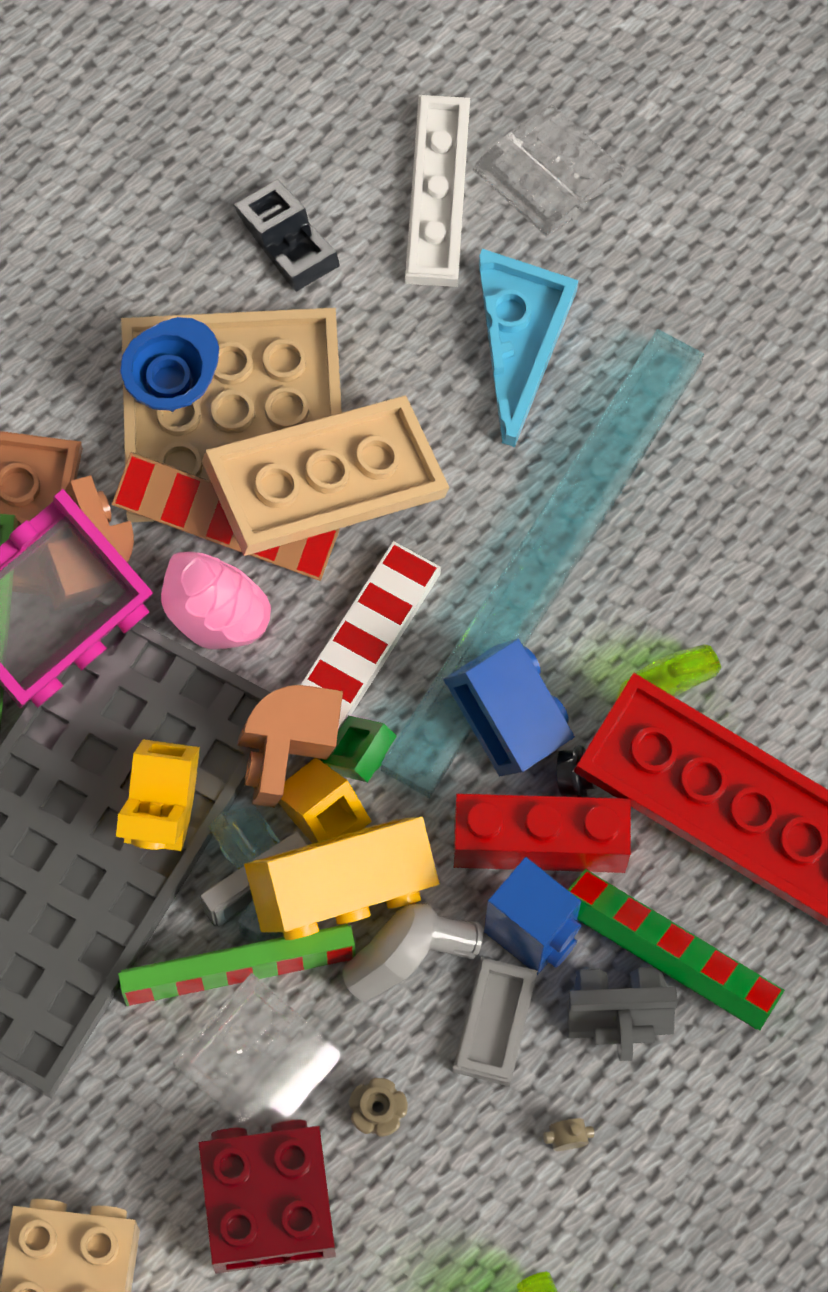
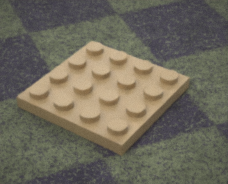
[121,308,342,523]

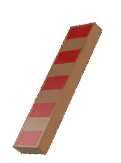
[112,452,340,581]

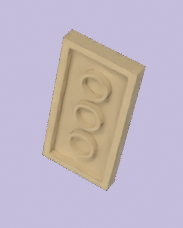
[202,395,449,556]

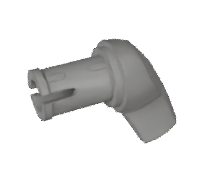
[343,903,483,1002]

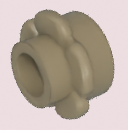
[349,1078,408,1137]

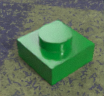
[320,715,397,783]

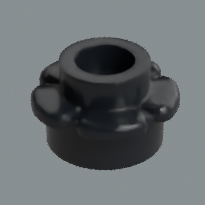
[557,745,597,797]

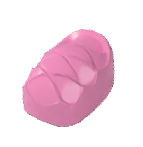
[161,552,271,650]

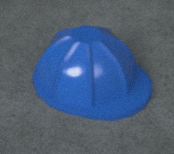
[120,317,219,413]

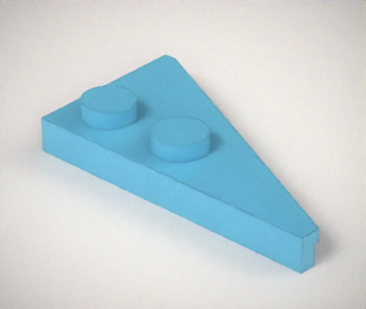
[479,249,579,447]

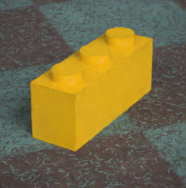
[244,817,440,940]

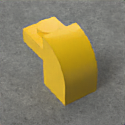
[116,739,200,851]

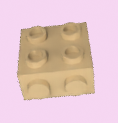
[0,1199,140,1292]

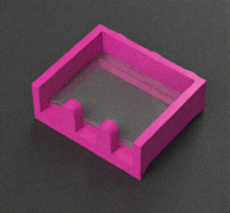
[0,489,153,709]

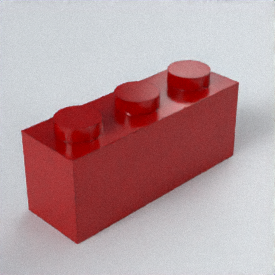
[453,793,631,873]

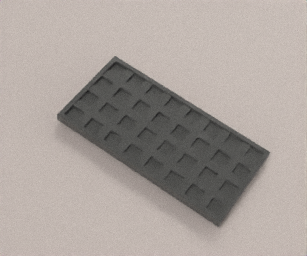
[0,600,271,1099]

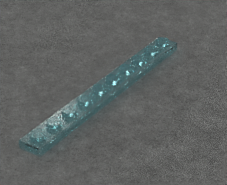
[381,329,704,799]

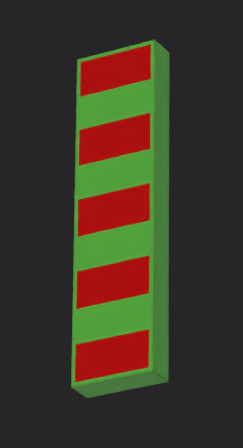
[118,924,355,1006]

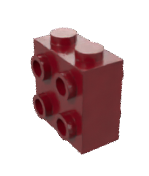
[198,1119,336,1274]

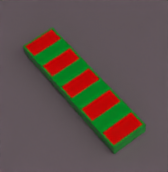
[568,869,785,1030]

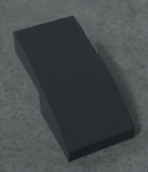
[234,179,340,292]

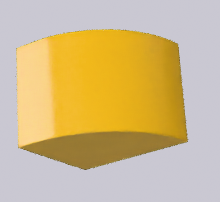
[279,758,372,844]

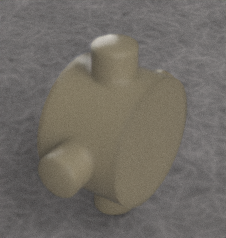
[543,1118,594,1151]

